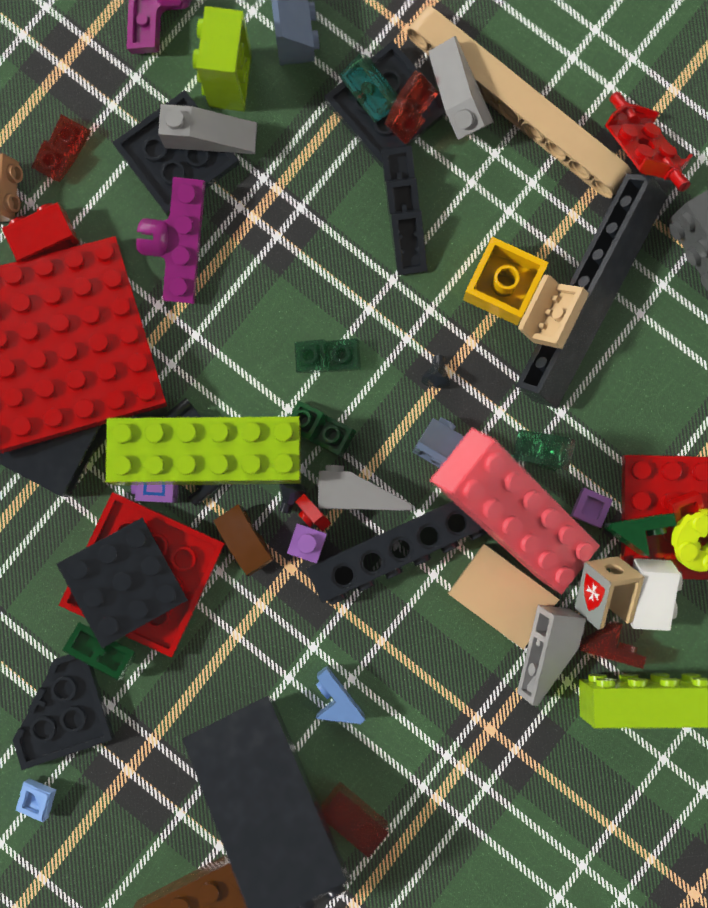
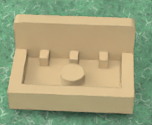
[518,275,589,349]

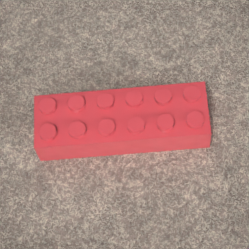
[430,428,600,595]

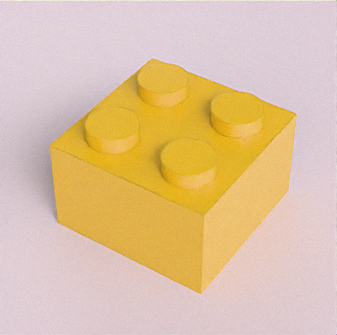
[463,236,549,326]

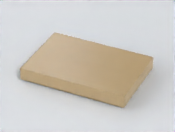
[447,544,559,650]

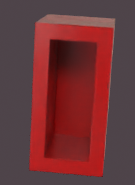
[1,202,80,262]

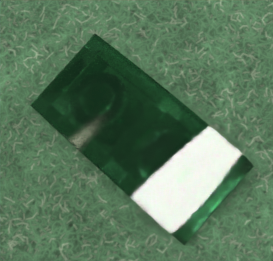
[295,338,361,373]

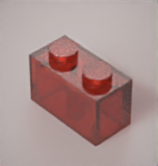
[320,782,389,858]

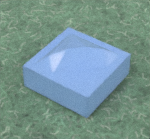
[16,778,56,822]

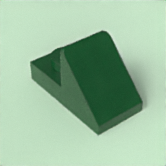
[604,513,676,556]

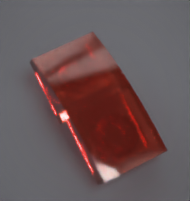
[385,70,439,144]
[31,114,91,182]

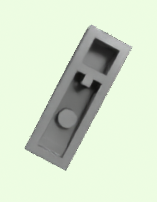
[428,36,494,140]
[158,104,257,154]
[318,465,412,511]
[517,605,586,706]

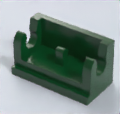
[62,622,136,681]

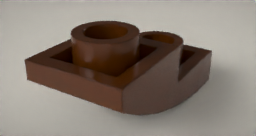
[213,504,274,576]

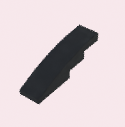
[380,145,428,275]

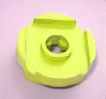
[671,508,708,572]

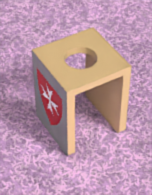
[575,556,644,630]

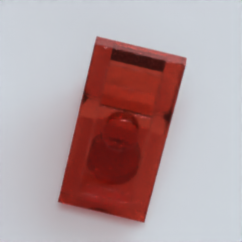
[578,621,647,669]

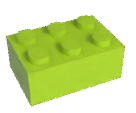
[193,6,252,112]

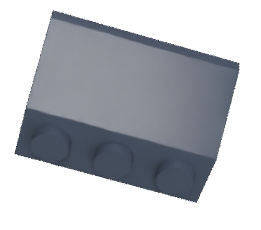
[271,0,320,65]
[412,417,468,469]

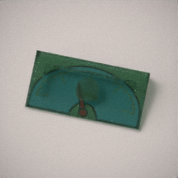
[339,53,403,123]

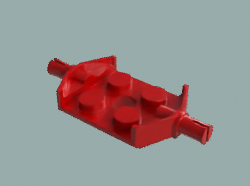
[605,92,693,192]

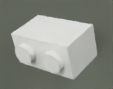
[630,558,683,631]

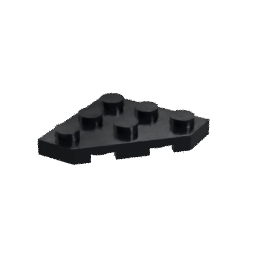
[13,654,115,770]

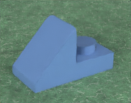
[316,666,365,724]

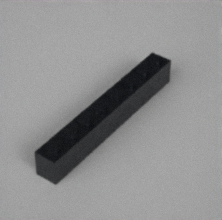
[516,173,668,409]

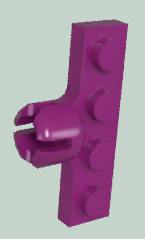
[127,0,191,54]
[136,177,205,304]

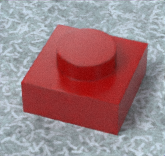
[666,490,704,529]
[295,494,331,532]

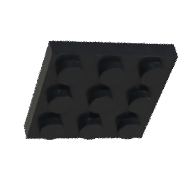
[324,40,447,168]
[112,90,240,217]
[56,518,188,648]

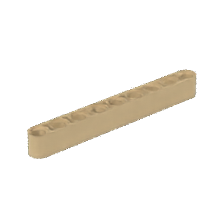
[406,6,632,198]

